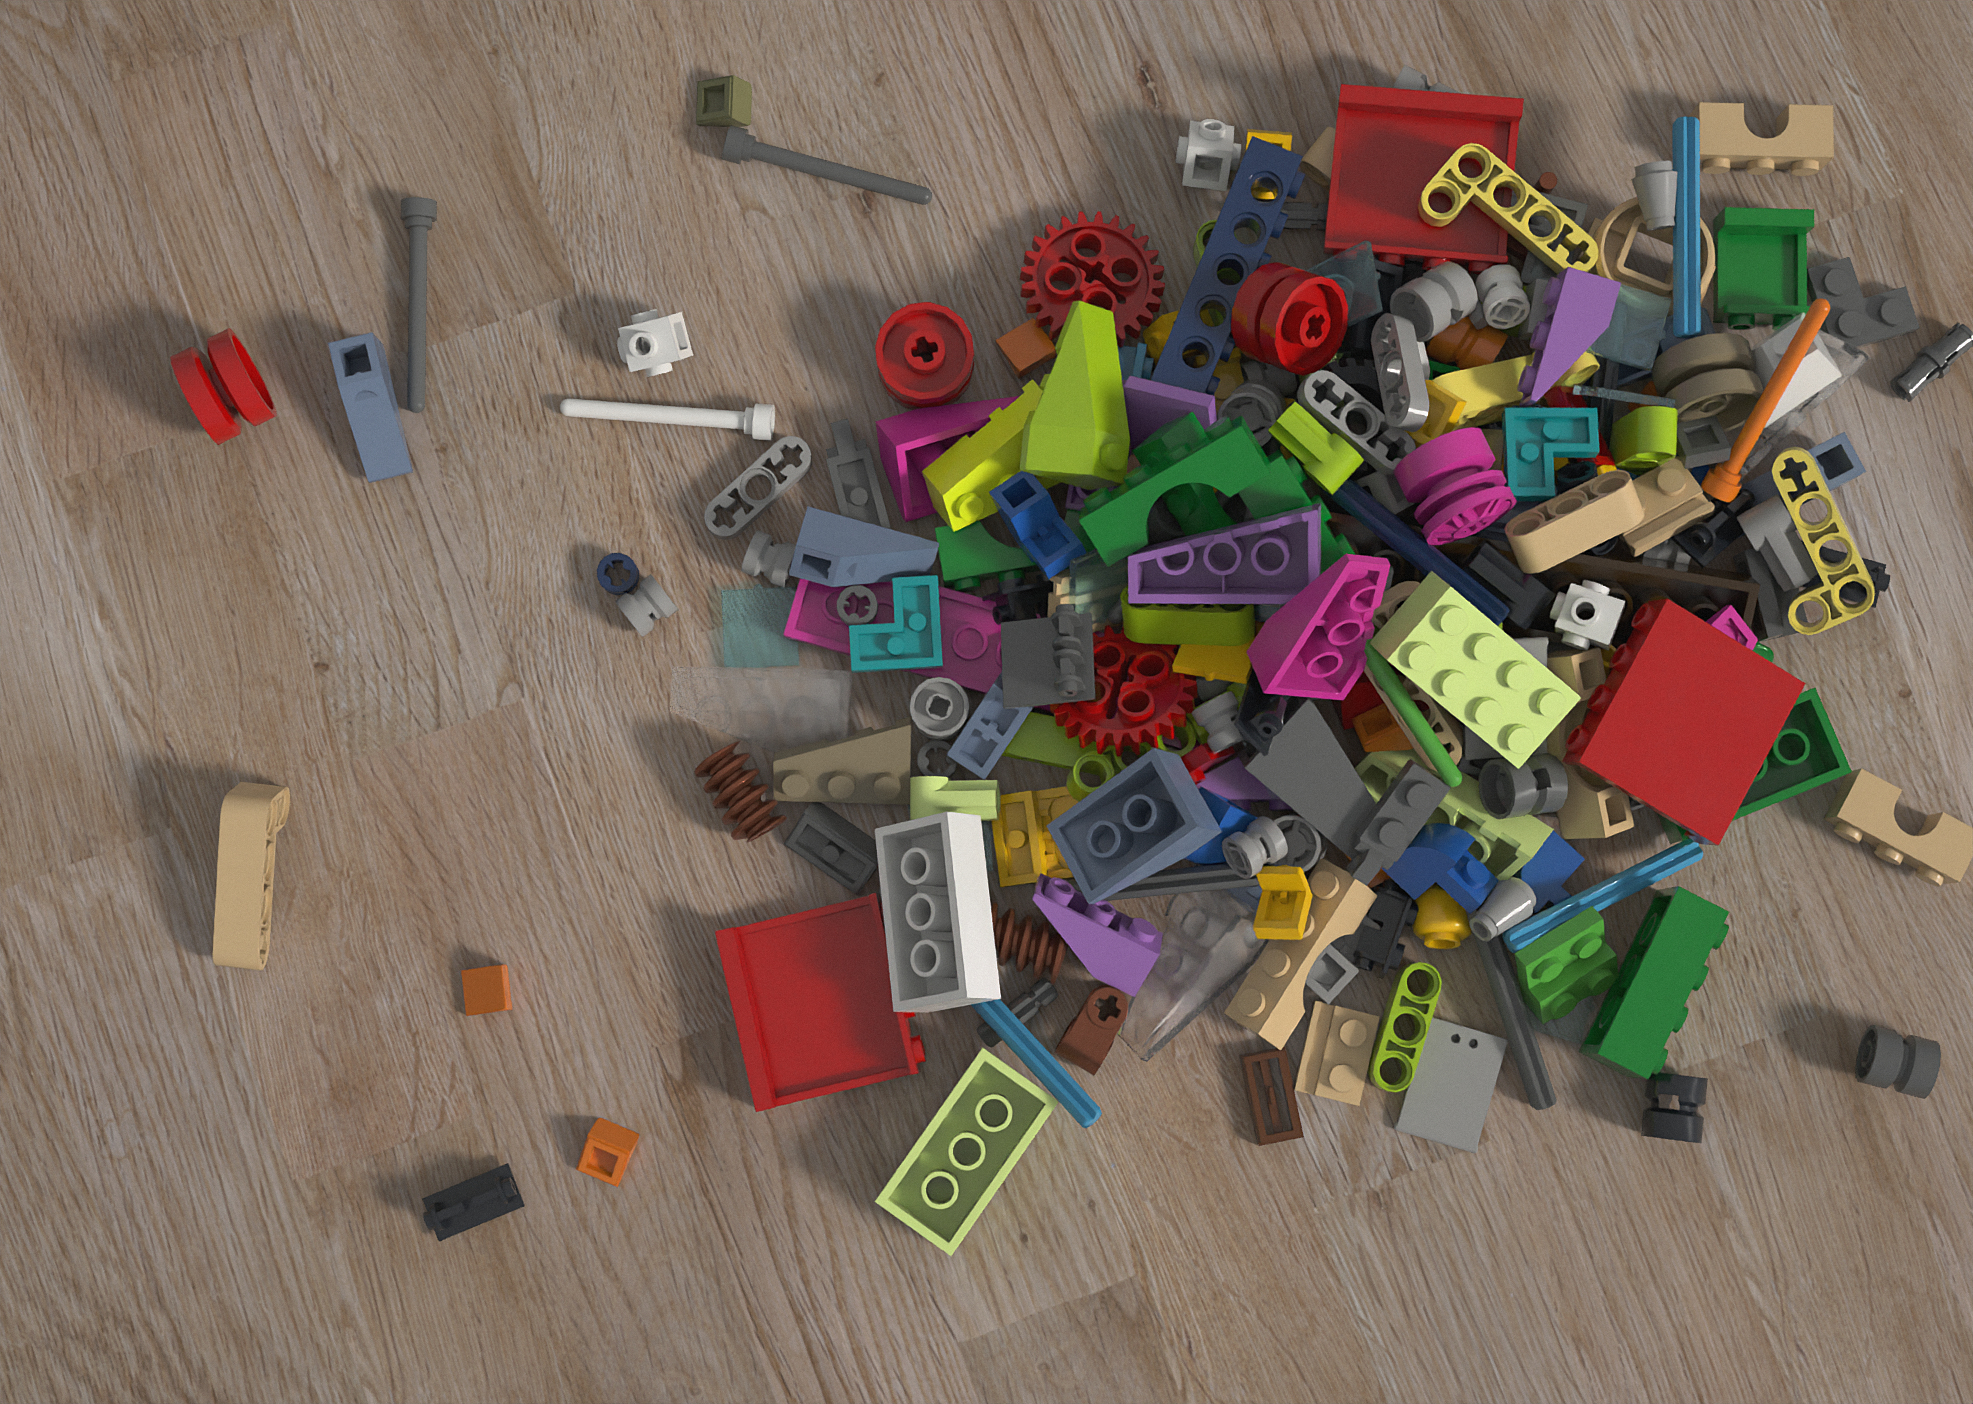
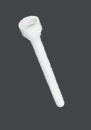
[560,399,775,441]

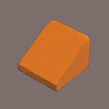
[995,318,1057,379]
[1351,703,1414,752]
[461,964,513,1016]
[576,1118,639,1187]

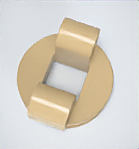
[1575,197,1716,320]

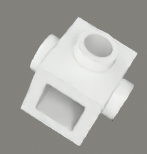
[1176,119,1241,191]
[617,309,693,377]
[1550,580,1625,651]

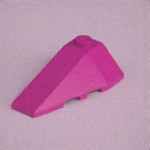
[875,396,1020,522]
[1247,554,1390,700]

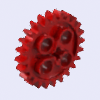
[1020,211,1165,348]
[1049,625,1198,757]

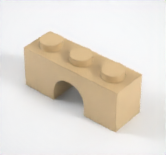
[1688,102,1834,176]
[1824,768,1973,887]

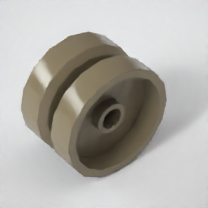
[1651,333,1764,433]

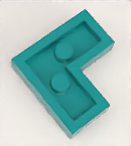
[1502,408,1599,502]
[849,575,943,673]

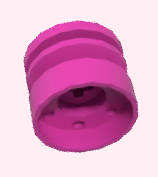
[1393,427,1517,545]

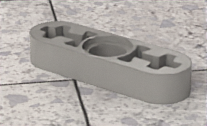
[1371,313,1429,432]
[1297,370,1416,475]
[704,436,812,540]

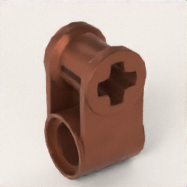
[1054,985,1128,1076]

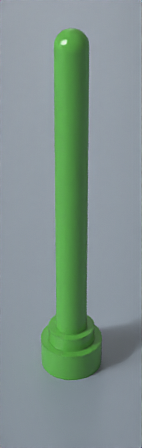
[1364,639,1462,787]

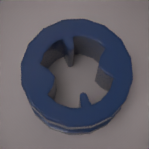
[597,553,640,596]

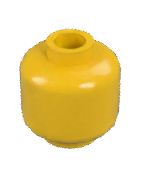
[1413,882,1472,949]

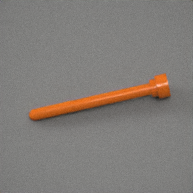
[1700,298,1830,503]

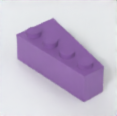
[1128,503,1321,604]

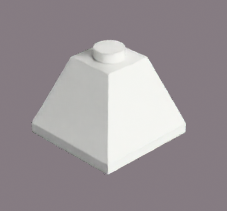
[1751,312,1842,428]

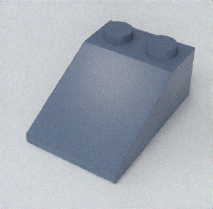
[1047,748,1222,904]

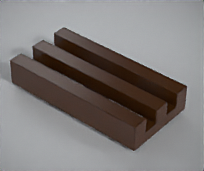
[1239,1046,1304,1146]

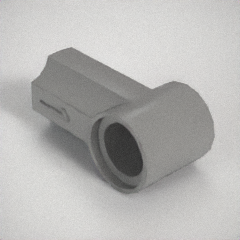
[1737,494,1818,592]

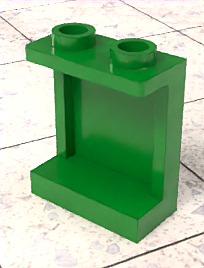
[1713,207,1814,331]

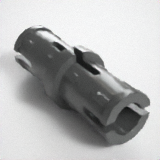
[1890,322,1973,402]

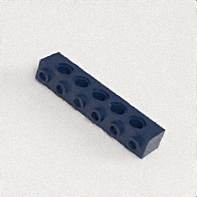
[1151,136,1305,396]

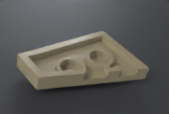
[773,716,911,805]

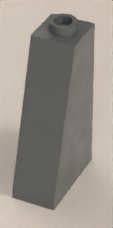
[1237,696,1376,859]

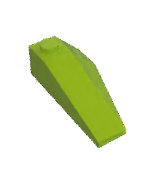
[1019,301,1130,490]

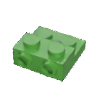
[1515,906,1619,1024]

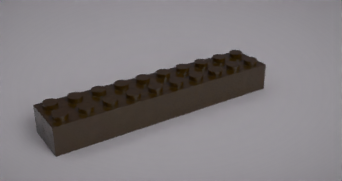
[1324,503,1760,650]

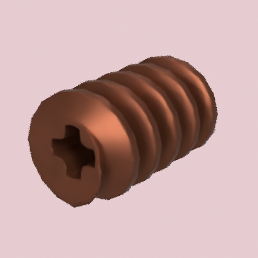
[694,741,787,843]
[990,901,1068,985]

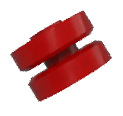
[1231,262,1348,376]
[875,302,974,410]
[170,328,277,445]

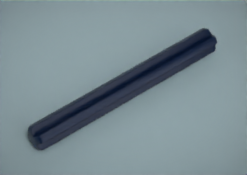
[1319,477,1509,626]

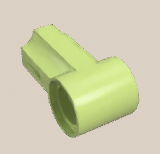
[910,776,1001,821]

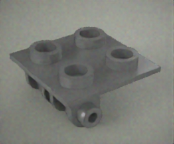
[1001,604,1095,709]

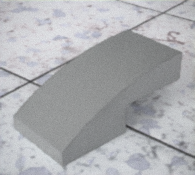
[1305,914,1382,1005]

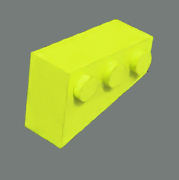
[922,379,1061,532]

